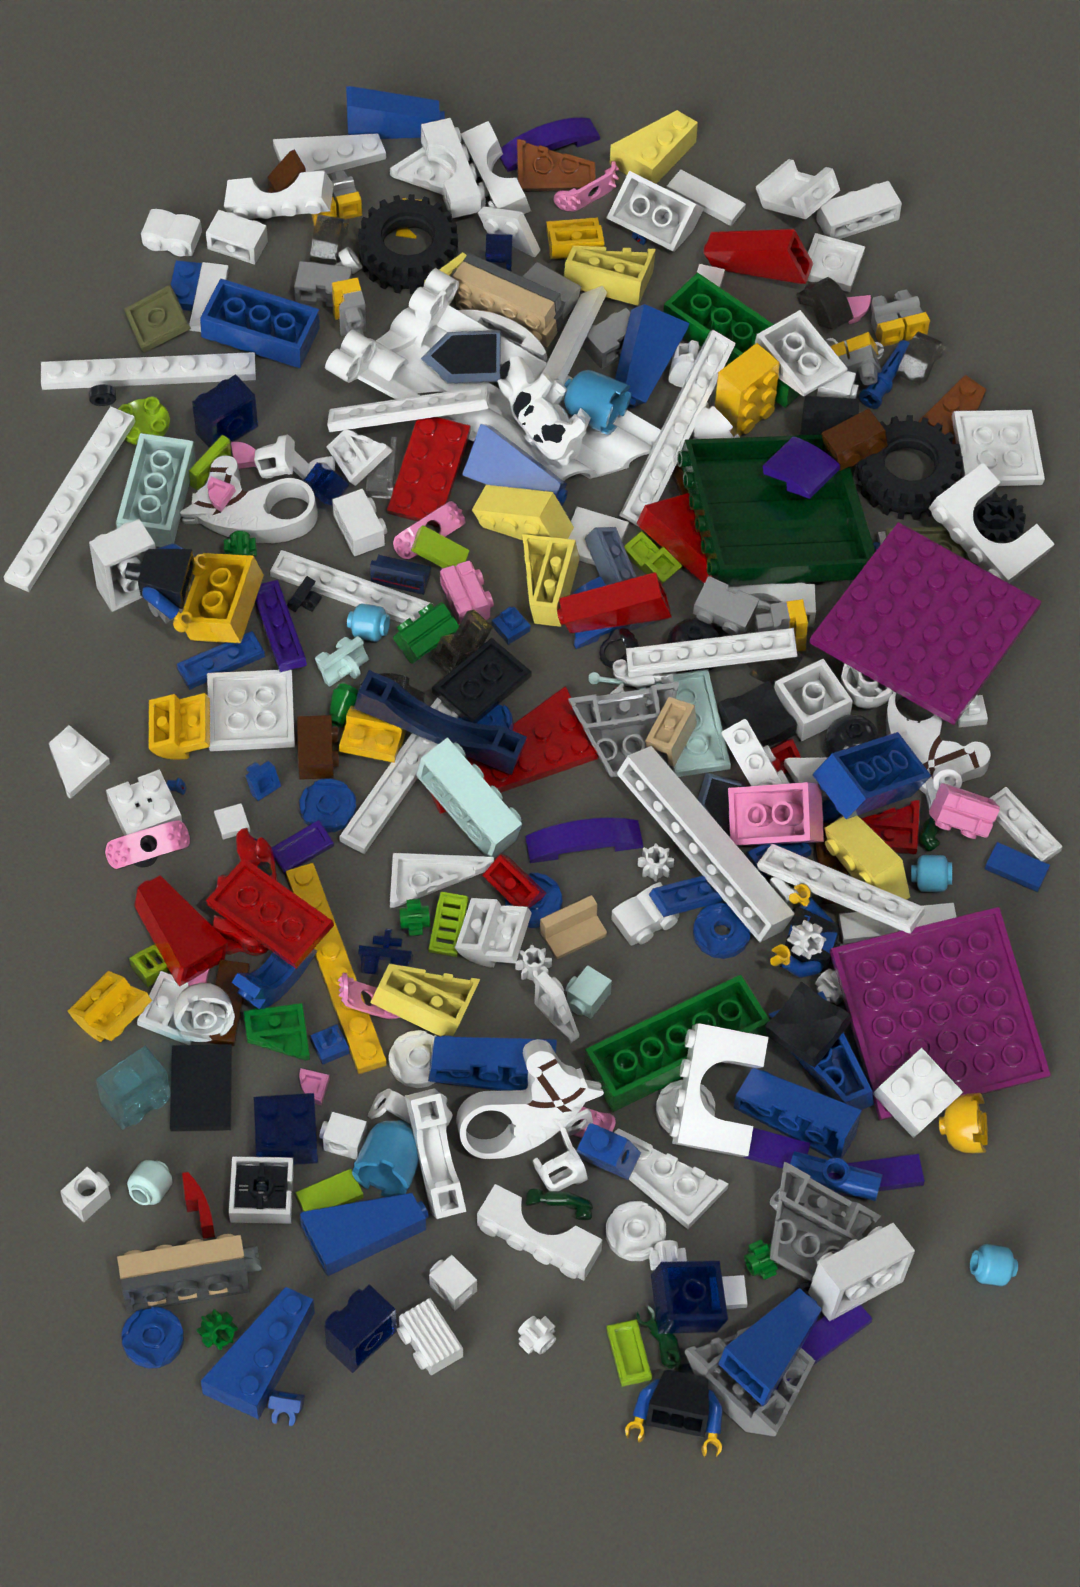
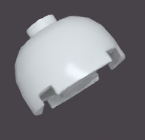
[691,403,740,439]
[841,663,894,709]
[174,983,235,1042]

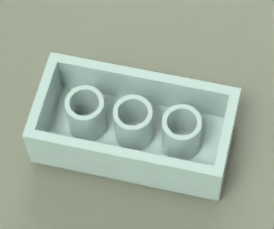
[116,433,196,547]
[416,737,522,858]

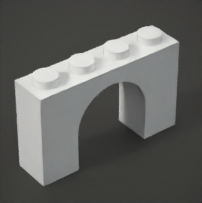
[929,462,1055,583]
[669,1023,768,1157]

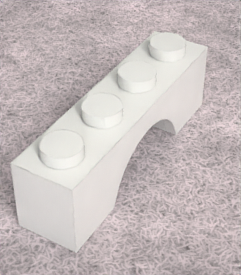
[421,118,484,218]
[461,121,531,214]
[224,170,334,219]
[704,583,816,627]
[405,1088,466,1219]
[477,1184,602,1281]

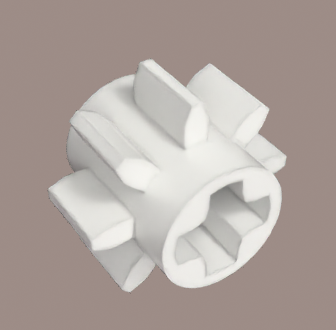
[638,843,674,882]
[787,920,826,959]
[515,945,552,984]
[815,969,844,1005]
[649,1240,687,1278]
[518,1316,556,1354]

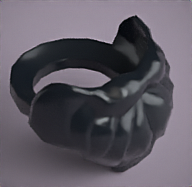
[599,628,640,668]

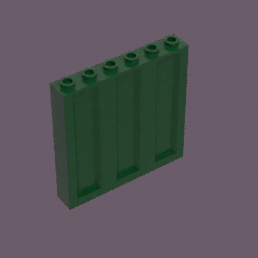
[677,435,875,586]

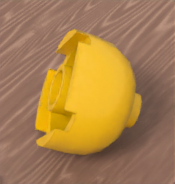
[939,1093,988,1153]

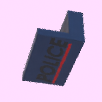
[370,554,431,595]

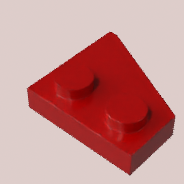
[861,800,920,854]

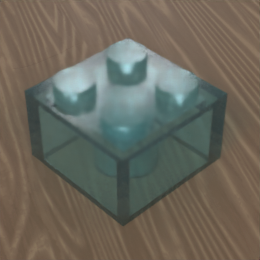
[96,1045,171,1130]

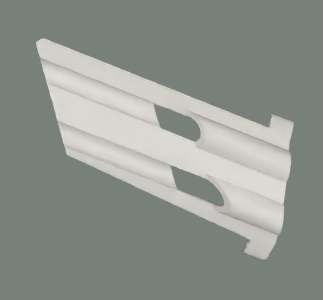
[325,268,661,481]

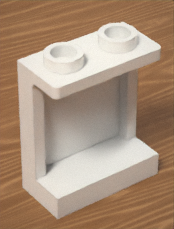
[756,159,840,219]

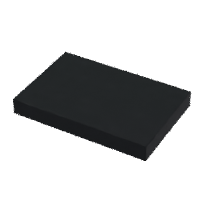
[432,637,532,723]
[170,1044,232,1132]

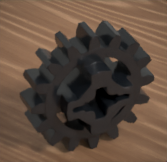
[973,492,1026,543]

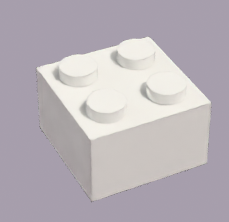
[774,659,853,741]
[873,1048,963,1138]

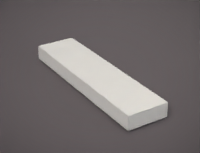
[838,903,956,944]

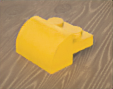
[546,218,604,260]
[149,693,210,760]
[339,706,406,763]
[68,971,152,1042]

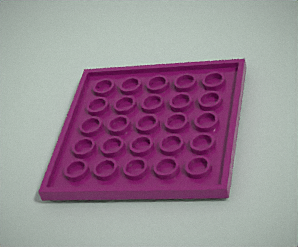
[810,522,1042,725]
[830,907,1051,1121]

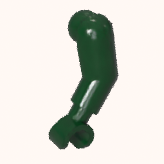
[919,817,940,851]
[526,1189,593,1220]
[636,1306,681,1369]

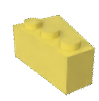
[610,110,698,184]
[564,246,656,306]
[472,485,574,540]
[522,534,580,627]
[824,816,910,900]
[370,964,480,1037]

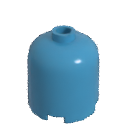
[564,370,631,435]
[352,1120,420,1197]

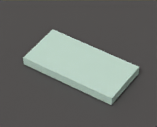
[655,669,731,777]

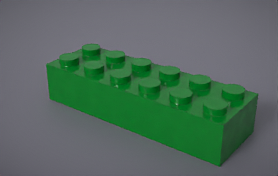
[663,272,800,408]
[584,975,770,1112]

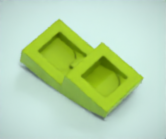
[624,531,682,584]

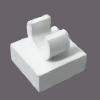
[958,695,988,728]

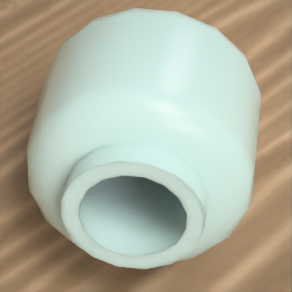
[127,1160,173,1205]

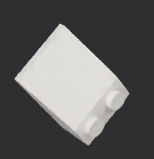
[754,310,848,397]

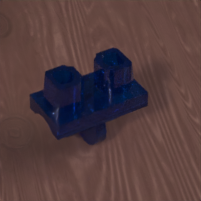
[358,928,413,975]

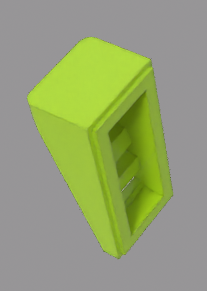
[428,892,469,957]
[129,944,170,988]

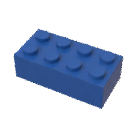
[200,278,320,368]
[812,732,931,819]

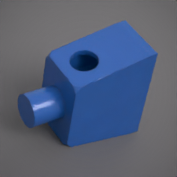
[577,1123,641,1180]

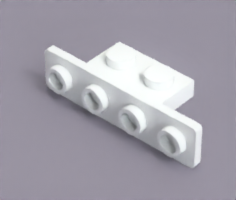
[722,719,790,786]

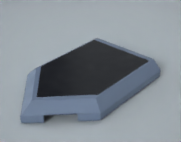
[421,330,501,384]
[697,773,747,837]

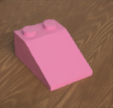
[728,782,824,846]

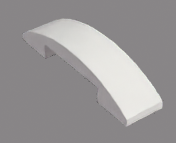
[458,310,548,362]

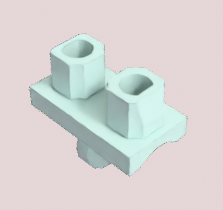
[315,636,369,687]

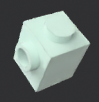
[565,965,612,1019]

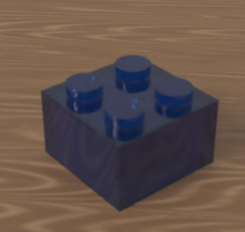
[192,374,258,448]
[254,1093,318,1165]
[651,1261,728,1334]
[324,1284,397,1373]

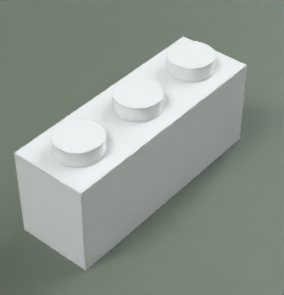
[816,181,902,239]

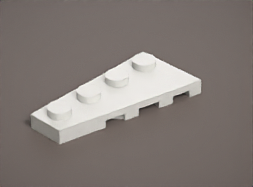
[273,134,386,174]
[614,1128,729,1229]

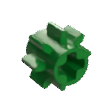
[224,531,257,557]
[399,899,430,936]
[744,1239,780,1280]
[197,1309,238,1350]

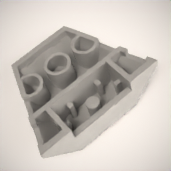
[568,682,679,778]
[770,1162,881,1282]
[685,1326,815,1436]

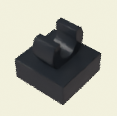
[287,576,322,612]

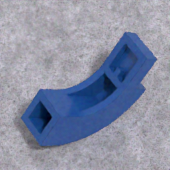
[232,949,317,1009]

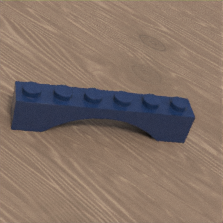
[354,670,527,775]

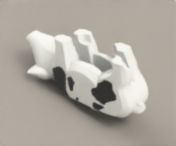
[497,356,591,466]

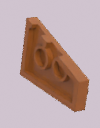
[517,139,596,191]
[918,375,986,445]

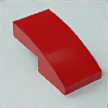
[182,1172,215,1239]

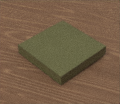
[124,285,191,353]

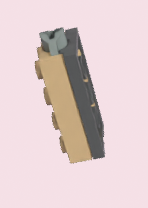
[451,253,563,347]
[117,1234,262,1314]

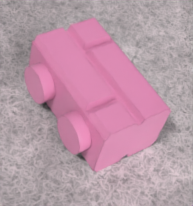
[440,561,494,628]
[929,783,1000,839]

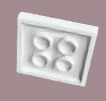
[952,410,1045,486]
[207,670,295,751]

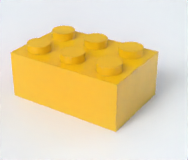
[715,343,780,437]
[182,553,264,643]

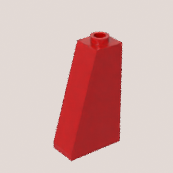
[703,229,813,284]
[637,493,712,583]
[557,572,672,633]
[134,875,228,986]

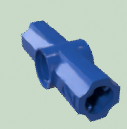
[790,1151,883,1201]

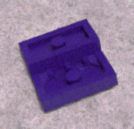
[763,436,840,499]

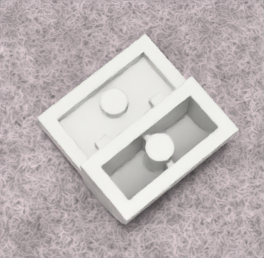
[455,898,532,968]

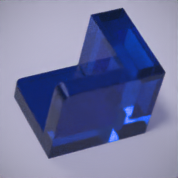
[485,234,512,271]
[303,462,349,506]

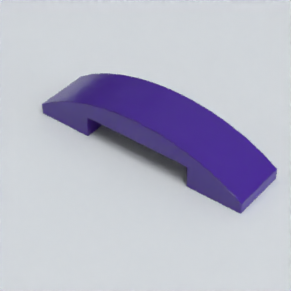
[499,118,600,172]
[525,818,643,863]

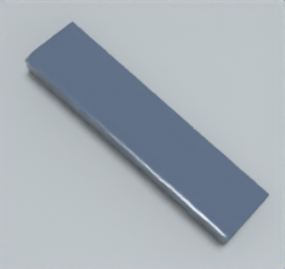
[585,527,655,631]

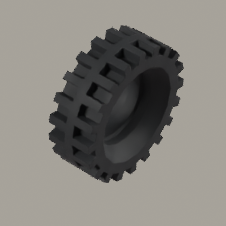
[358,194,458,294]
[857,415,963,520]

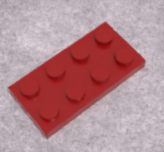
[387,417,471,527]
[206,858,334,969]

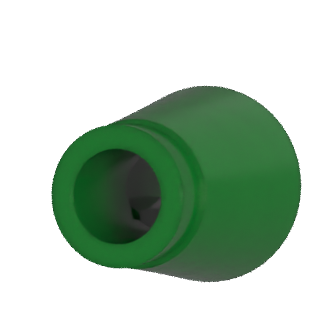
[329,684,358,728]

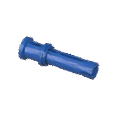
[859,340,914,409]

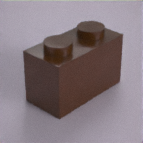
[822,408,888,471]
[297,715,339,780]

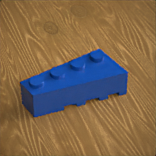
[768,991,873,1110]
[428,1035,557,1091]
[734,1068,862,1159]
[201,1287,315,1420]

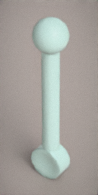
[589,672,646,690]

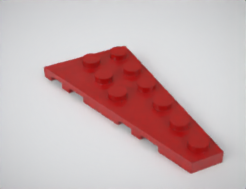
[430,686,598,814]

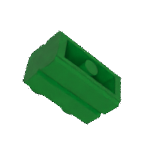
[393,602,461,664]

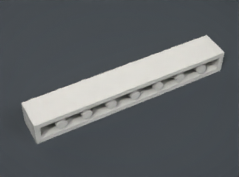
[617,746,795,942]

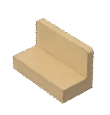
[645,697,697,767]
[540,895,607,959]

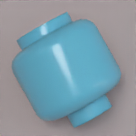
[347,603,390,642]
[911,855,952,892]
[970,1244,1018,1286]

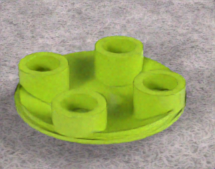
[118,396,170,445]

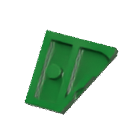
[244,1003,310,1061]

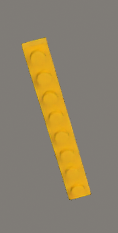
[286,863,387,1074]

